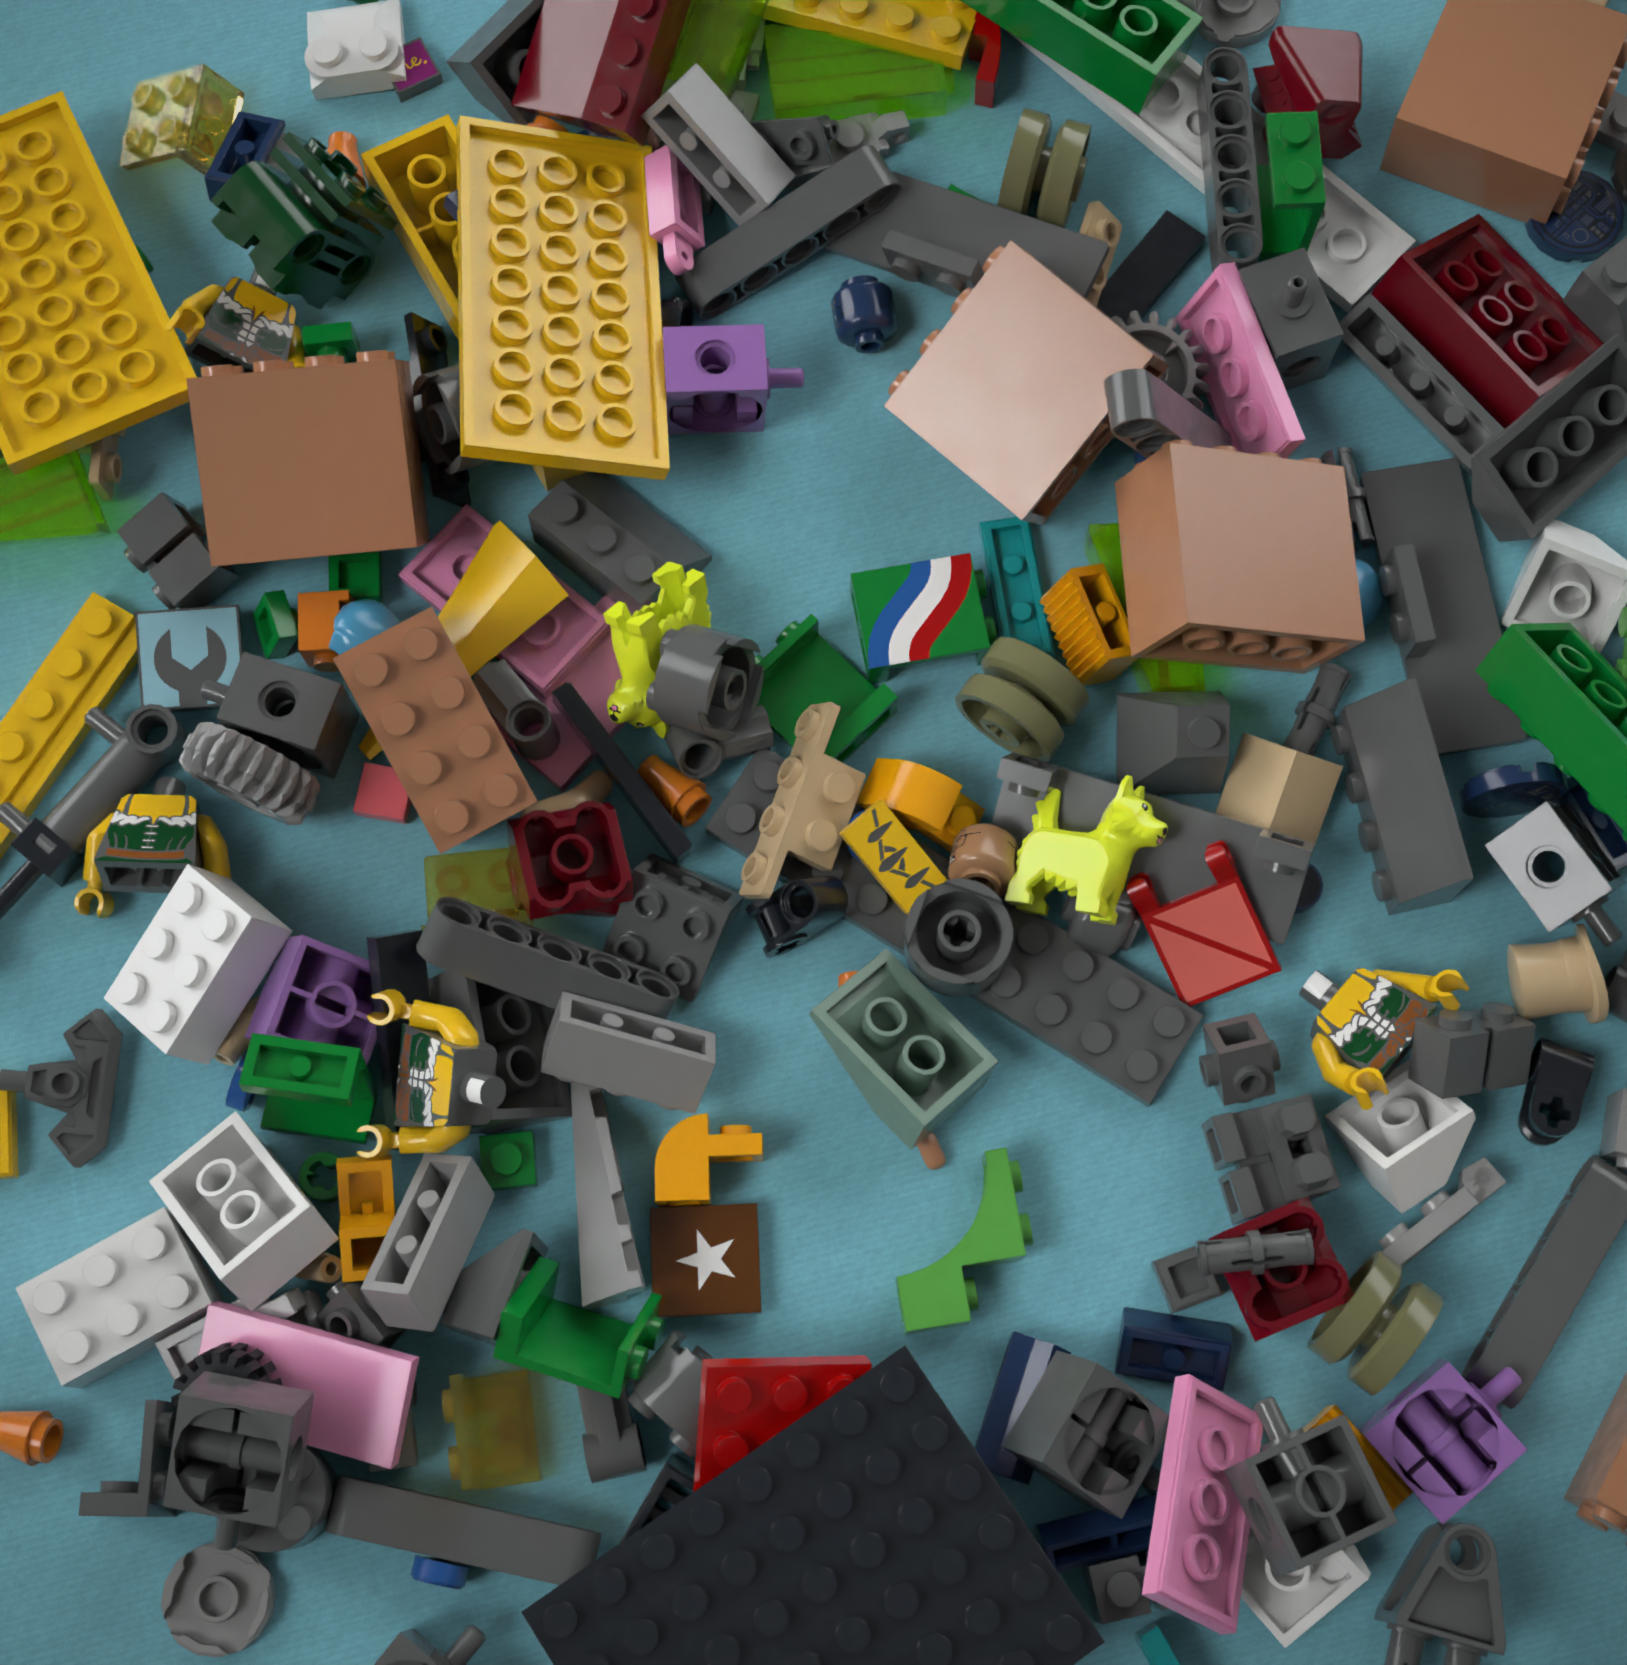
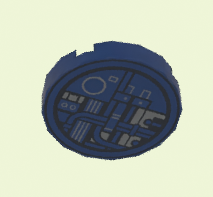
[1525,170,1625,263]
[1459,762,1568,818]

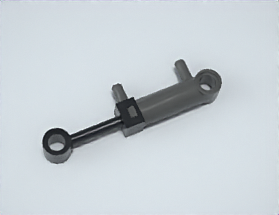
[0,704,187,920]

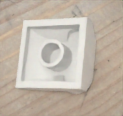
[304,0,406,100]
[1241,1525,1371,1648]

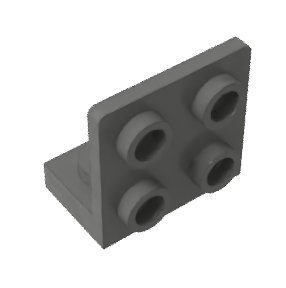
[602,853,744,1002]
[79,1400,178,1517]

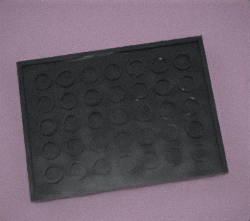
[521,1346,1105,1665]

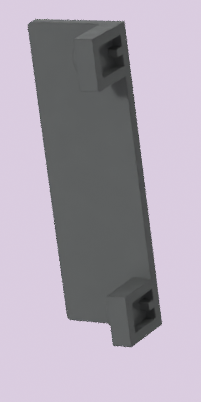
[991,752,1316,944]

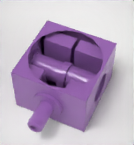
[663,324,804,434]
[244,935,377,1065]
[1358,1358,1528,1524]

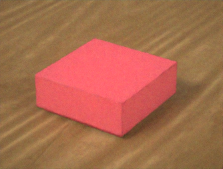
[353,762,411,824]

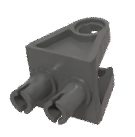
[1374,1522,1506,1665]

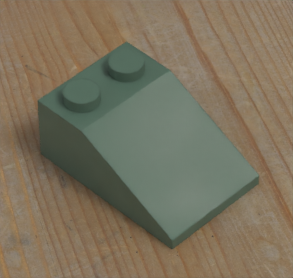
[809,948,998,1150]

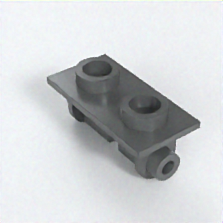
[748,115,839,166]

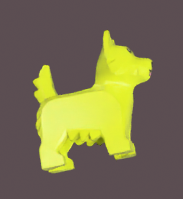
[603,561,712,738]
[1005,775,1168,926]

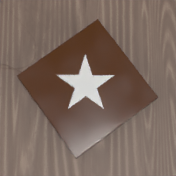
[650,1203,762,1318]

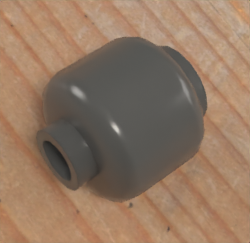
[1060,891,1142,957]

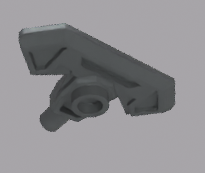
[0,1009,123,1168]

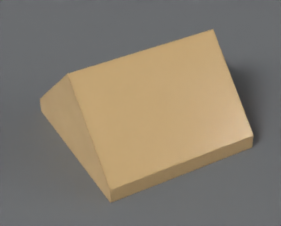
[1215,732,1343,843]

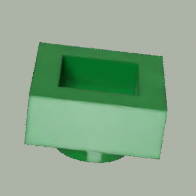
[302,321,361,363]
[328,551,383,603]
[252,590,298,660]
[479,1131,538,1191]

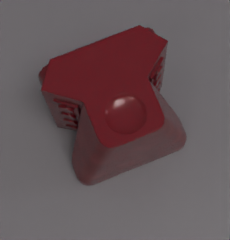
[1251,26,1363,159]
[506,801,633,920]
[1209,1197,1354,1342]

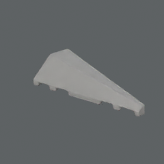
[570,1082,646,1310]

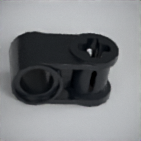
[746,876,848,958]
[1518,1037,1595,1146]

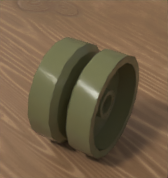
[997,108,1092,228]
[955,637,1089,762]
[1307,1250,1443,1396]

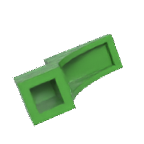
[895,1147,1033,1335]

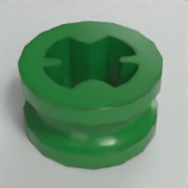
[299,1152,340,1203]

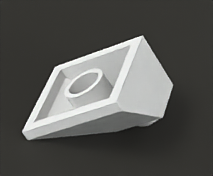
[1500,519,1627,653]
[1325,1059,1476,1214]

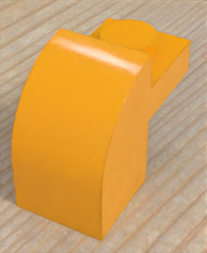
[856,758,985,853]
[655,1113,764,1207]
[336,1154,396,1283]

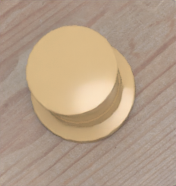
[1507,923,1609,1024]

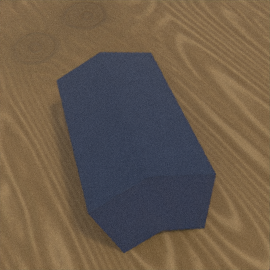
[974,1331,1071,1485]
[1035,1493,1157,1573]

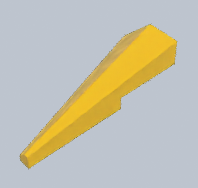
[358,520,569,760]

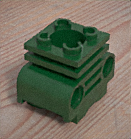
[210,132,398,309]

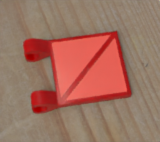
[1126,840,1282,1007]

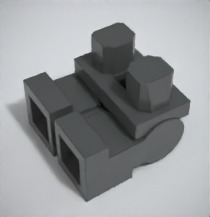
[1201,1094,1341,1225]

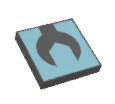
[135,604,243,713]

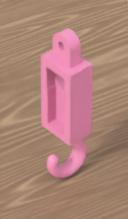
[644,127,705,276]

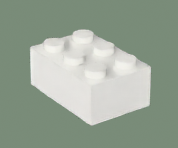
[104,864,293,1065]
[149,1111,339,1312]
[16,1207,224,1389]

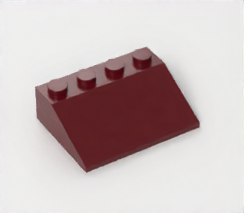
[511,0,692,147]
[1371,214,1604,429]

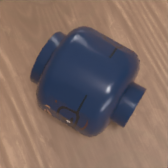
[831,275,898,353]

